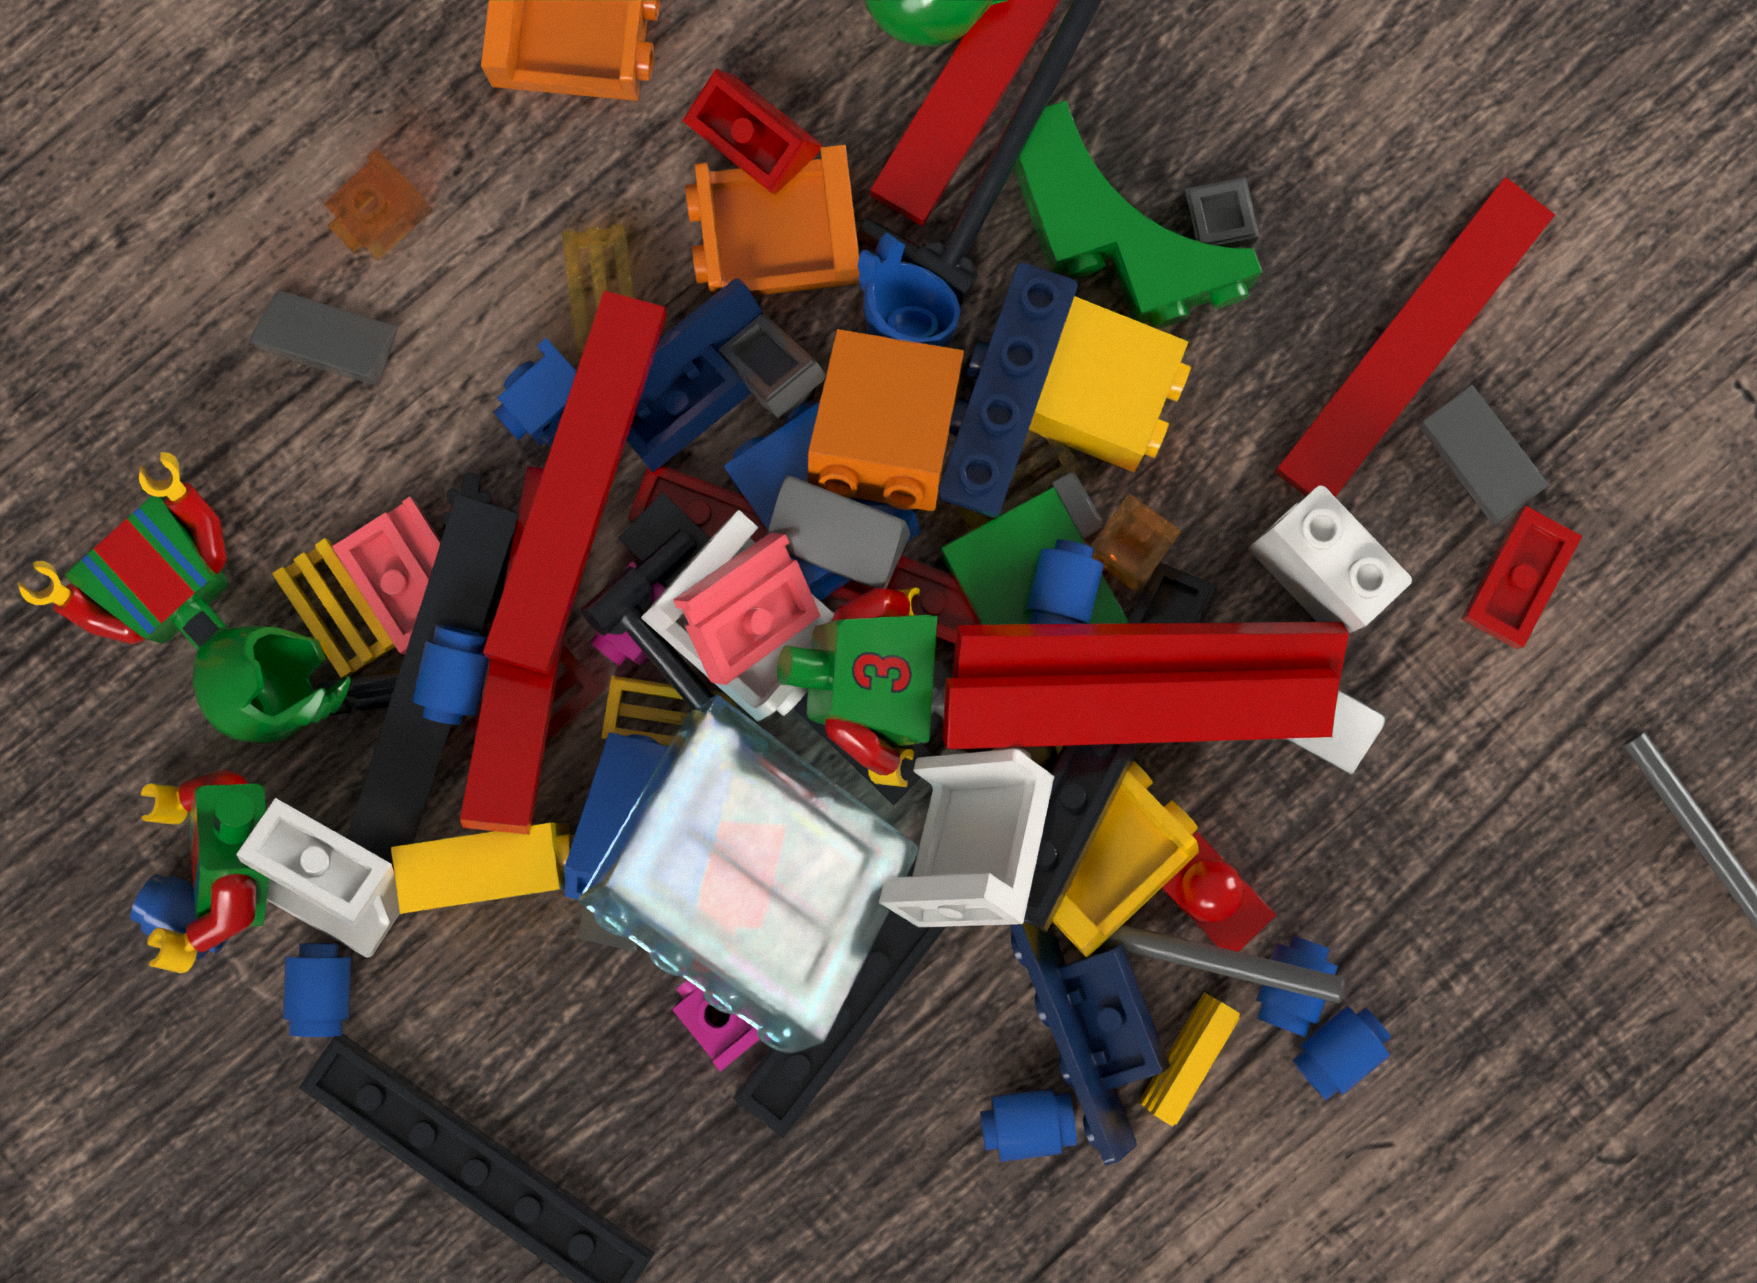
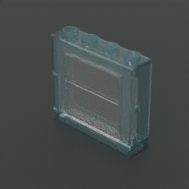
[578,694,920,1054]

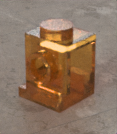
[324,148,432,261]
[1090,494,1182,592]

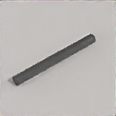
[1623,731,1757,930]
[1102,924,1345,1004]

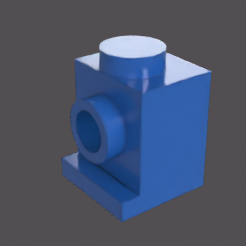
[493,338,577,446]

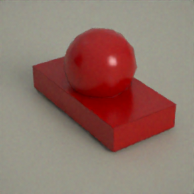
[1161,831,1277,952]

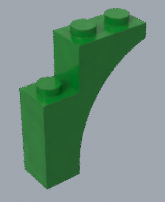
[1005,100,1262,329]

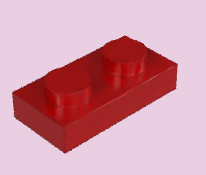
[1461,506,1582,649]

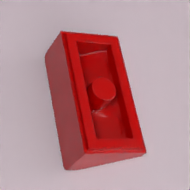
[682,69,823,194]

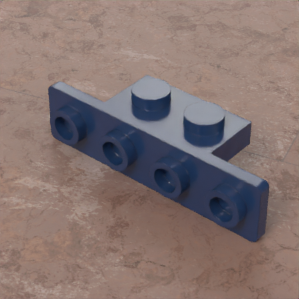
[938,263,1078,517]
[542,278,763,473]
[1010,922,1170,1166]

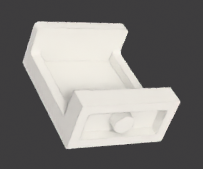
[1247,486,1412,633]
[641,510,834,722]
[879,747,1054,927]
[236,798,400,957]

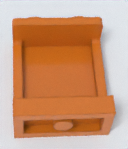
[481,0,660,101]
[685,145,860,297]
[807,329,964,511]

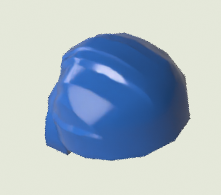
[858,232,961,347]

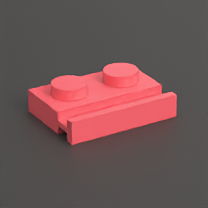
[332,497,441,655]
[673,533,821,685]

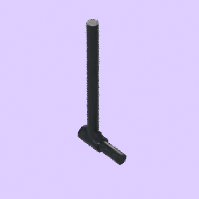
[857,0,1102,304]
[581,529,830,848]

